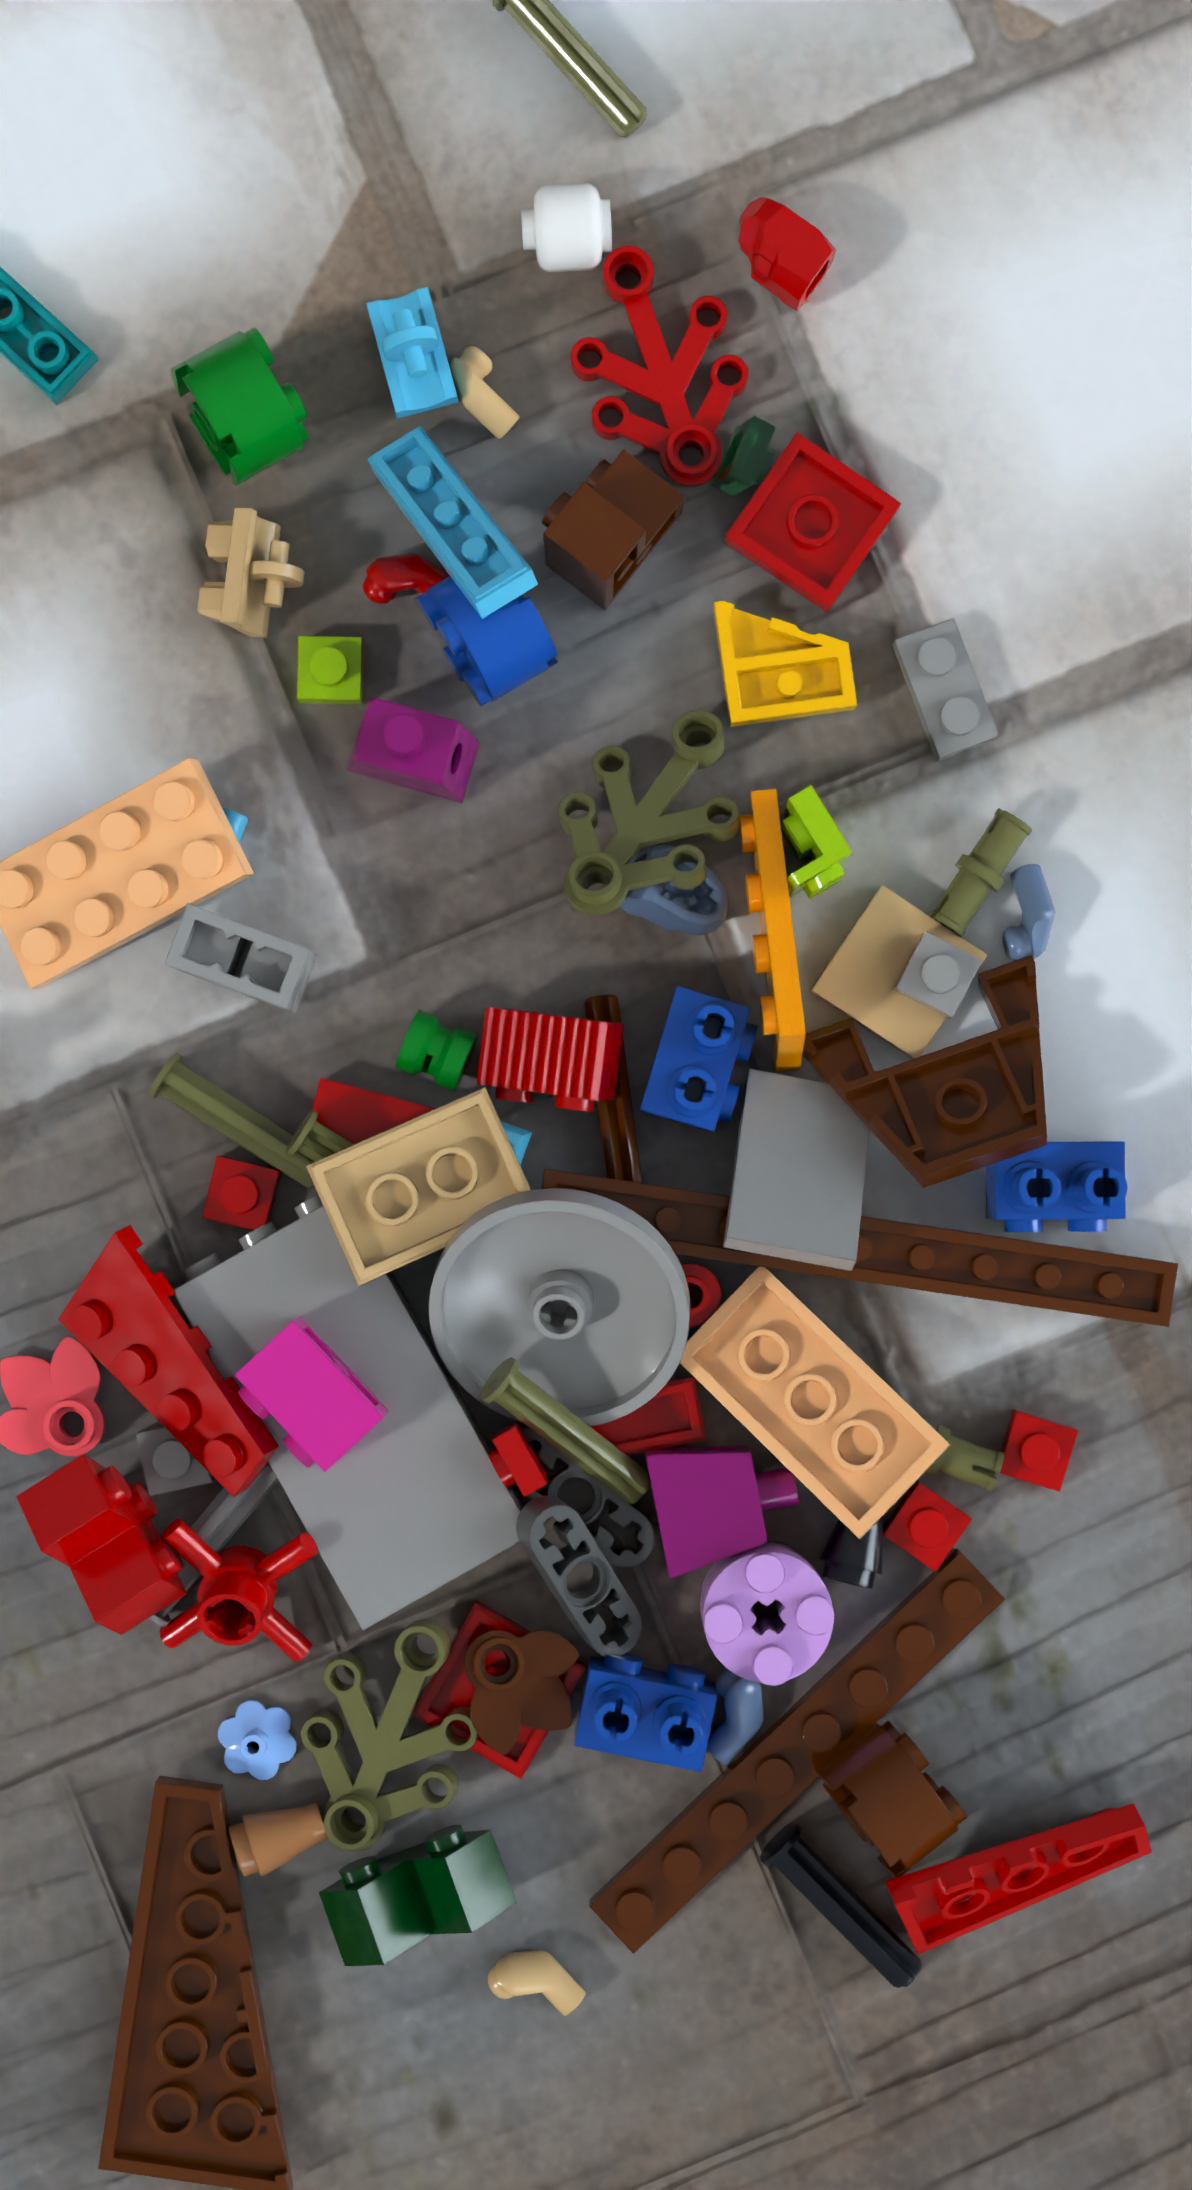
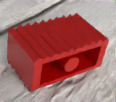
[476,1007,624,1111]

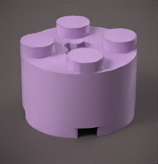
[700,1541,835,1686]

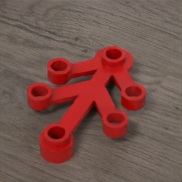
[571,246,748,487]

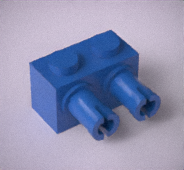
[639,986,758,1132]
[986,1141,1128,1232]
[574,1653,717,1772]

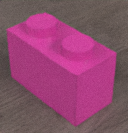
[234,1316,388,1472]

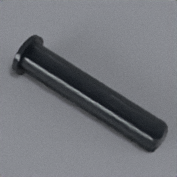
[760,1822,922,1988]

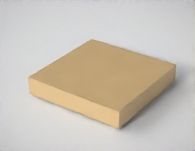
[810,885,988,1059]

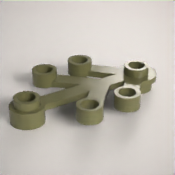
[558,710,740,915]
[301,1619,480,1851]

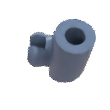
[1002,864,1055,961]
[707,1668,764,1766]

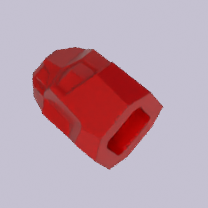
[738,197,836,311]

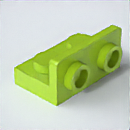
[781,785,852,899]

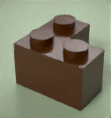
[542,449,684,611]

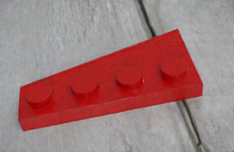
[885,1803,1152,1955]

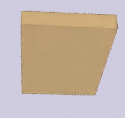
[306,1088,531,1286]

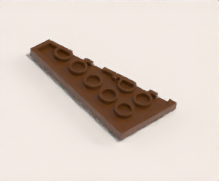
[98,1775,293,2190]

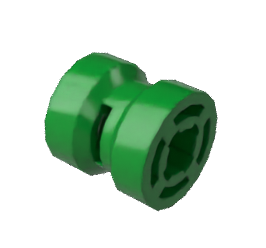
[395,1010,479,1092]

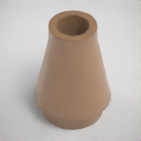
[228,1802,328,1878]

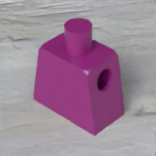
[347,697,480,803]
[645,1445,799,1578]

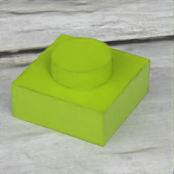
[297,636,364,705]

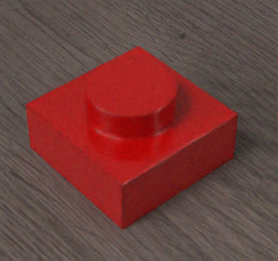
[202,1156,282,1230]
[1000,1409,1078,1492]
[488,1420,548,1497]
[883,1480,972,1572]

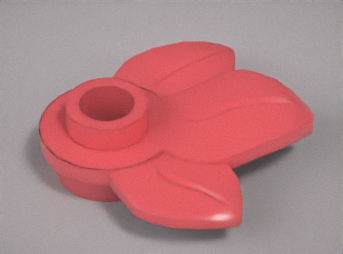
[0,1336,105,1456]

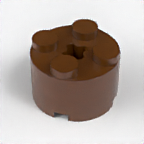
[815,1721,967,1878]

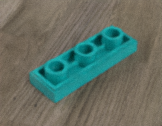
[0,267,99,405]

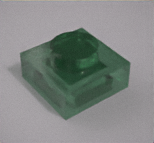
[711,416,776,496]

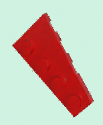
[58,1225,279,1497]

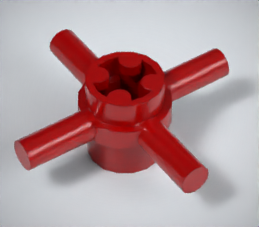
[159,1518,318,1662]

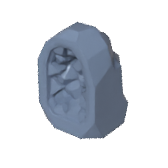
[619,843,729,936]

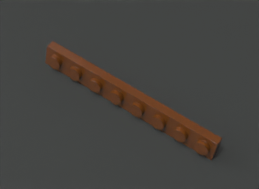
[589,1548,1005,1954]

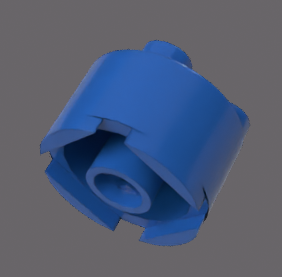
[416,576,558,706]

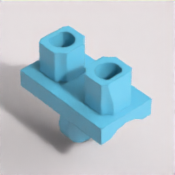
[366,287,458,419]

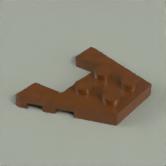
[802,955,1047,1188]

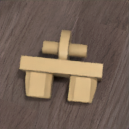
[197,508,305,638]

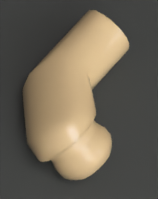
[449,346,520,439]
[488,1950,586,2016]

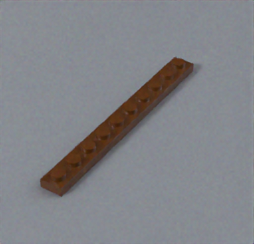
[541,1168,1178,1327]

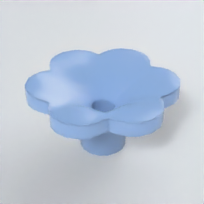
[218,1699,298,1780]

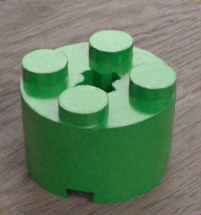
[171,328,309,486]

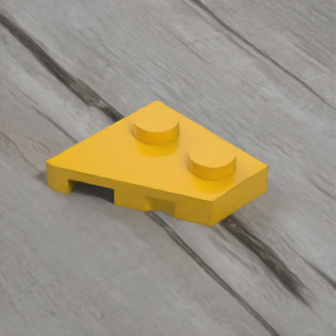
[713,601,857,727]

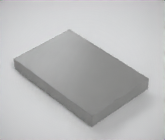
[723,1069,870,1271]

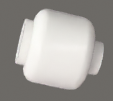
[521,183,612,272]

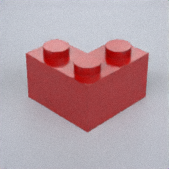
[16,1454,187,1635]

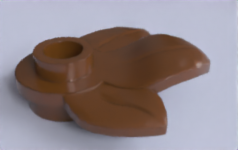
[464,1629,579,1755]

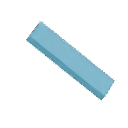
[367,426,538,619]

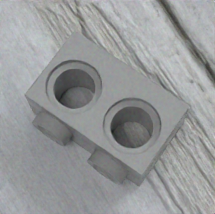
[164,903,318,1014]

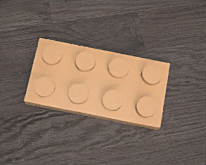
[0,758,254,989]
[680,1266,950,1539]

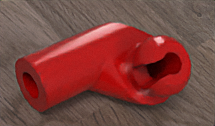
[362,553,450,604]

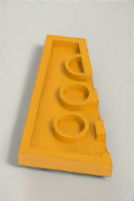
[739,789,806,1073]

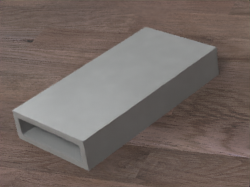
[174,1194,524,1630]

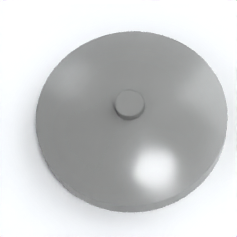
[428,1188,690,1426]

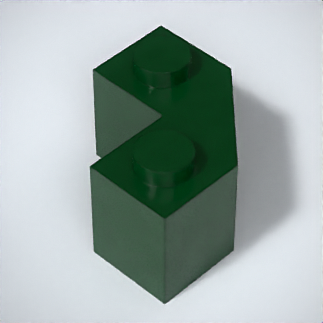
[319,1825,517,1966]

